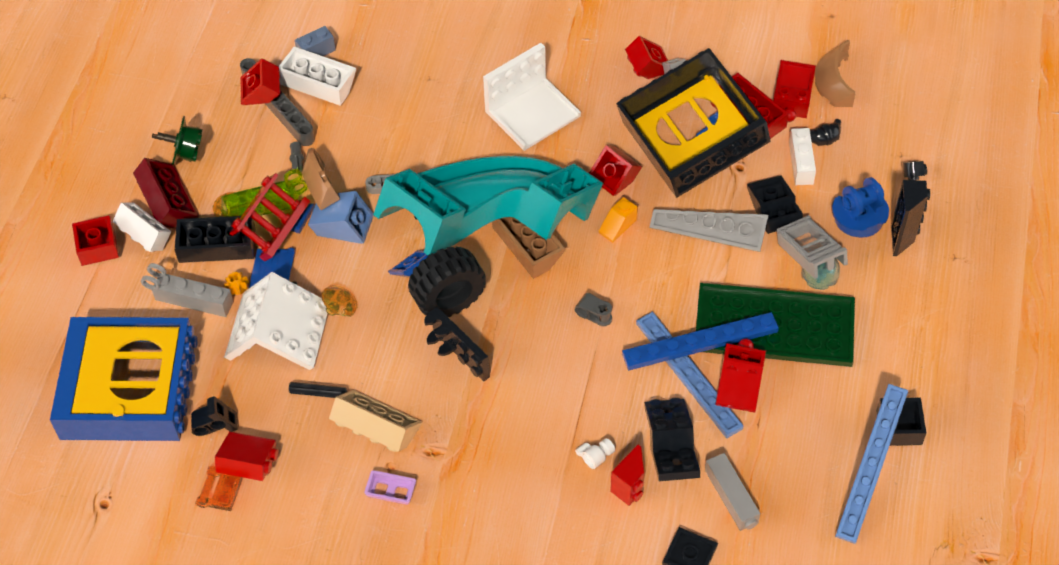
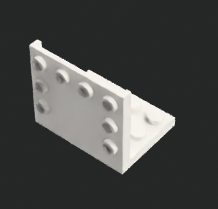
[483,43,581,151]
[224,272,330,370]

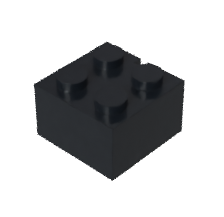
[876,397,927,446]

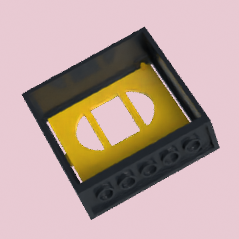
[616,48,771,198]

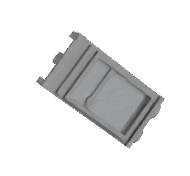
[777,215,848,279]

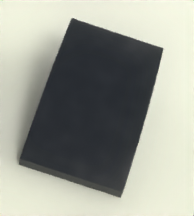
[747,175,803,234]

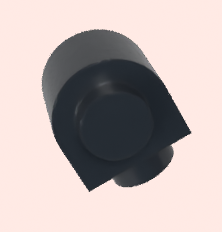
[903,160,927,180]

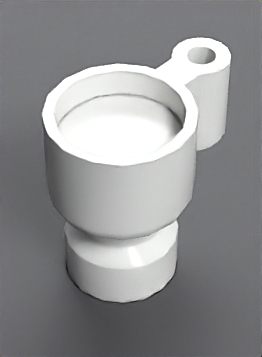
[575,438,615,469]

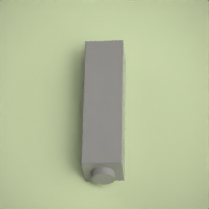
[705,453,760,531]

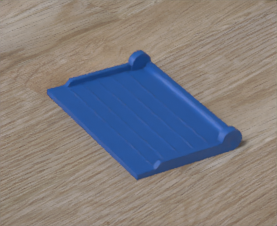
[248,248,295,289]

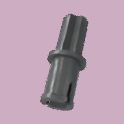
[289,142,304,175]

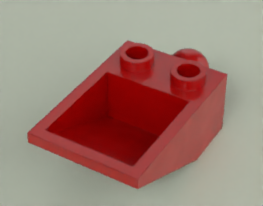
[773,60,816,122]
[715,339,766,413]

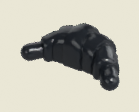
[810,119,841,146]

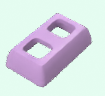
[364,470,416,505]

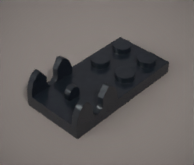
[424,307,490,381]

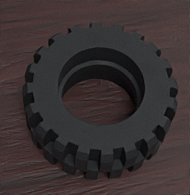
[408,246,486,317]

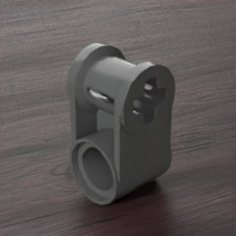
[574,293,612,326]

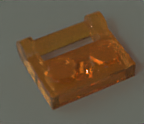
[195,466,243,511]

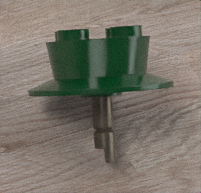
[152,116,203,165]

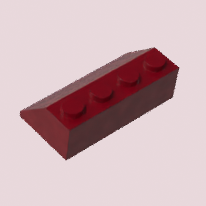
[133,158,199,228]

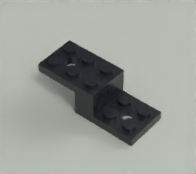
[644,398,700,481]

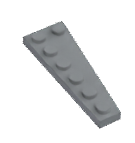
[649,209,768,252]

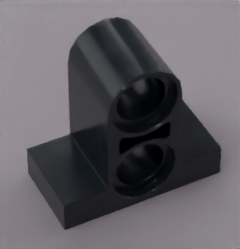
[191,396,238,436]

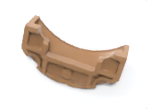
[815,40,855,107]
[302,148,340,210]

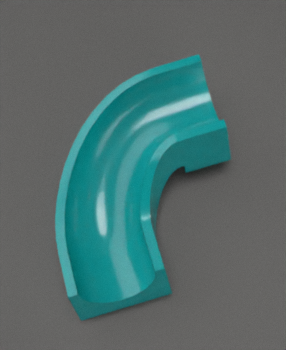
[373,156,603,255]

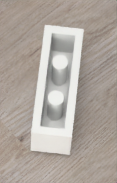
[789,128,816,185]
[113,202,171,252]

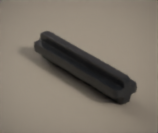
[289,382,348,398]

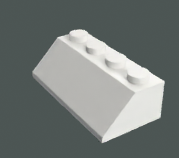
[278,47,356,106]

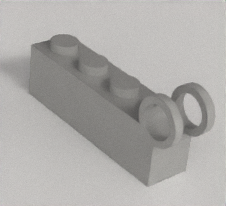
[141,263,233,317]

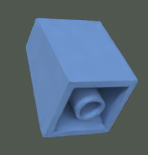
[308,191,374,244]

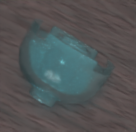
[801,258,840,290]

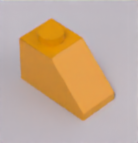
[599,197,638,243]

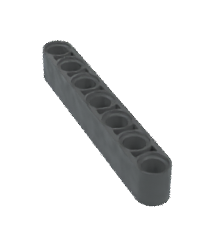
[240,58,315,146]

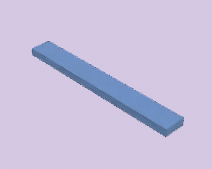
[636,312,744,439]
[835,384,908,544]

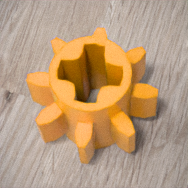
[224,272,249,295]

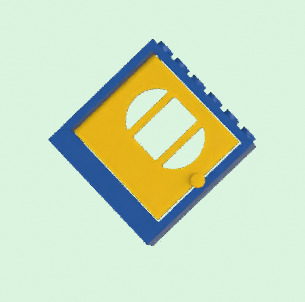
[50,317,198,441]

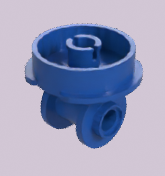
[832,177,889,238]

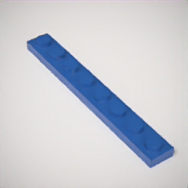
[622,312,779,371]

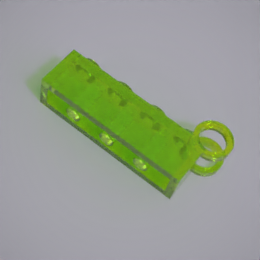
[221,169,308,217]

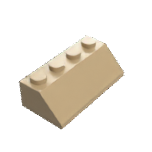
[329,390,422,452]

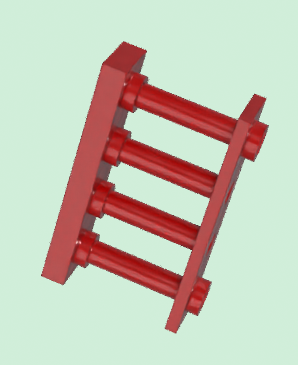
[229,173,310,261]

